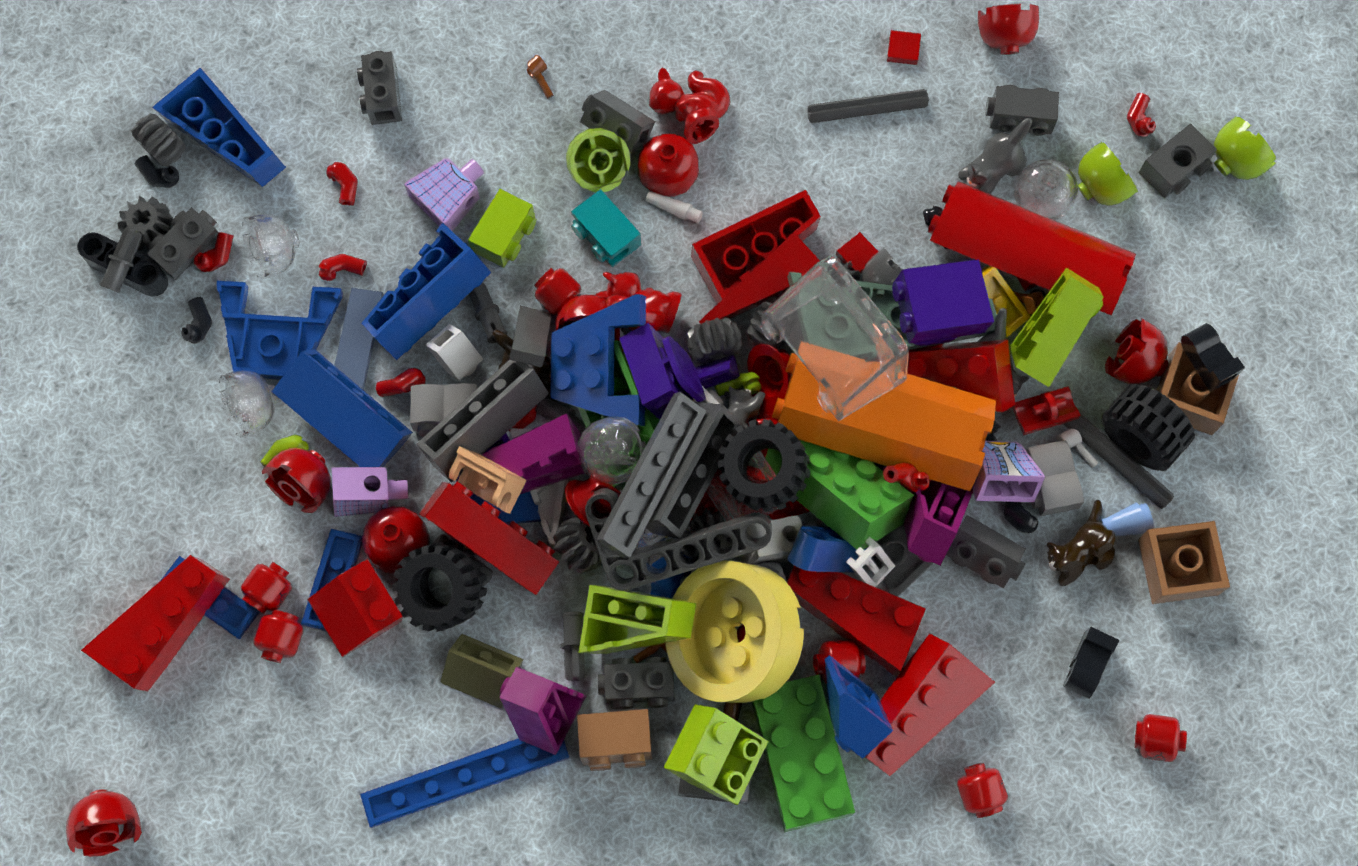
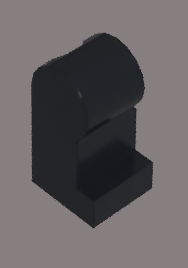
[1181,323,1245,392]
[1063,627,1119,699]

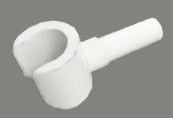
[1056,429,1098,468]

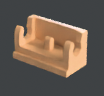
[449,446,527,514]

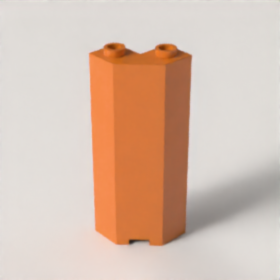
[772,342,996,491]

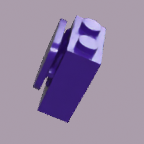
[892,259,994,346]
[619,323,706,419]

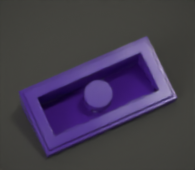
[696,355,740,389]

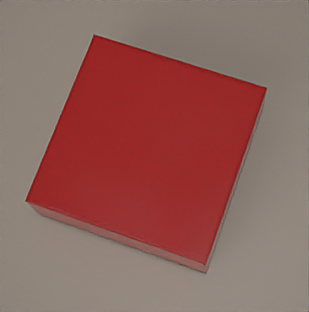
[887,30,921,65]
[836,232,879,274]

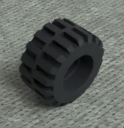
[1101,384,1195,471]
[718,419,810,512]
[392,541,487,632]

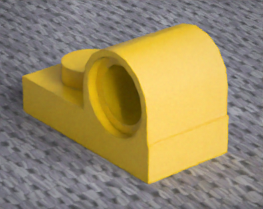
[982,266,1031,337]

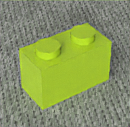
[468,189,537,268]

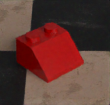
[307,559,403,658]

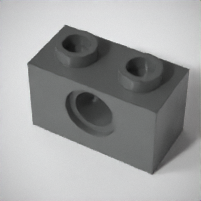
[1138,123,1217,198]

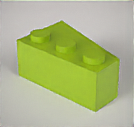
[1010,268,1104,387]
[578,585,696,654]

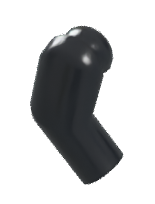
[134,155,179,188]

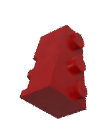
[900,340,1015,413]

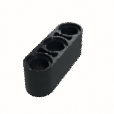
[77,232,168,297]

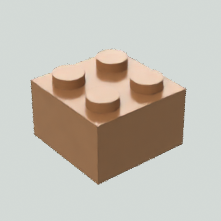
[1156,342,1239,435]
[1138,521,1230,604]
[577,709,652,771]

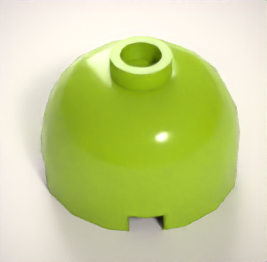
[1214,116,1276,180]
[566,128,630,193]
[1077,142,1138,206]

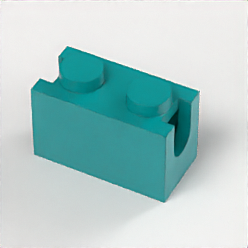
[571,189,642,268]

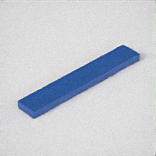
[360,738,570,828]

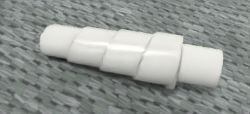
[646,191,703,223]

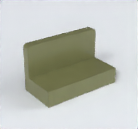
[441,634,523,708]

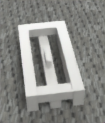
[846,536,895,587]

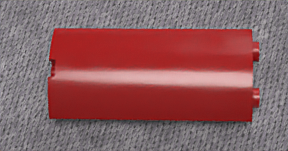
[927,181,1136,316]

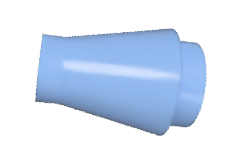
[1101,502,1154,536]

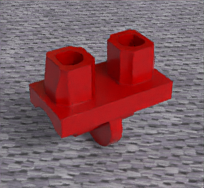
[1012,386,1081,436]

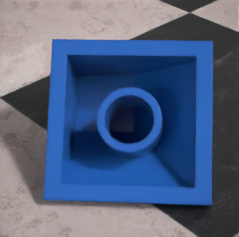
[825,655,893,759]

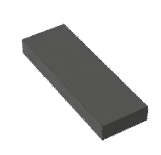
[510,305,551,367]

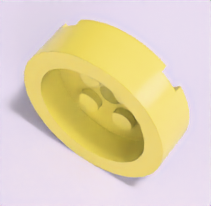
[666,560,804,703]

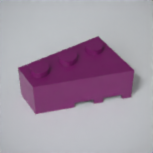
[482,413,592,494]
[902,479,973,566]
[499,667,587,755]

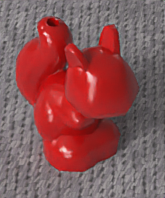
[649,67,730,144]
[595,272,682,333]

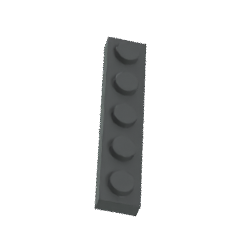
[596,392,706,558]

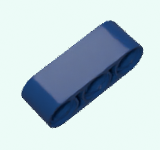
[788,526,869,573]

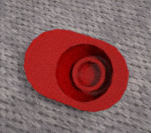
[747,344,791,421]
[565,476,621,526]

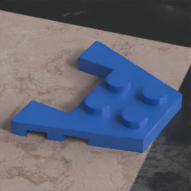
[216,280,343,380]
[551,294,646,426]

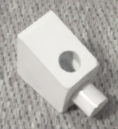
[741,516,818,564]

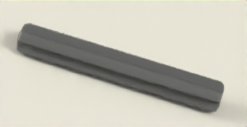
[807,89,929,123]
[1064,412,1174,509]

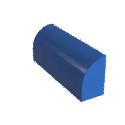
[271,349,413,467]

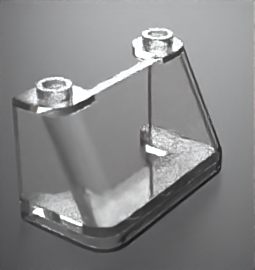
[759,255,909,421]

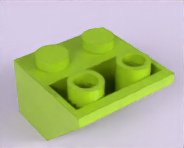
[663,704,768,805]

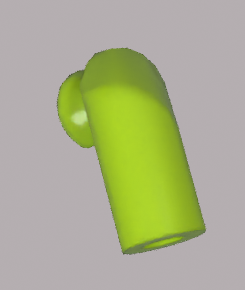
[714,372,762,396]
[260,434,309,467]

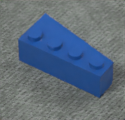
[152,68,286,187]
[361,223,491,360]

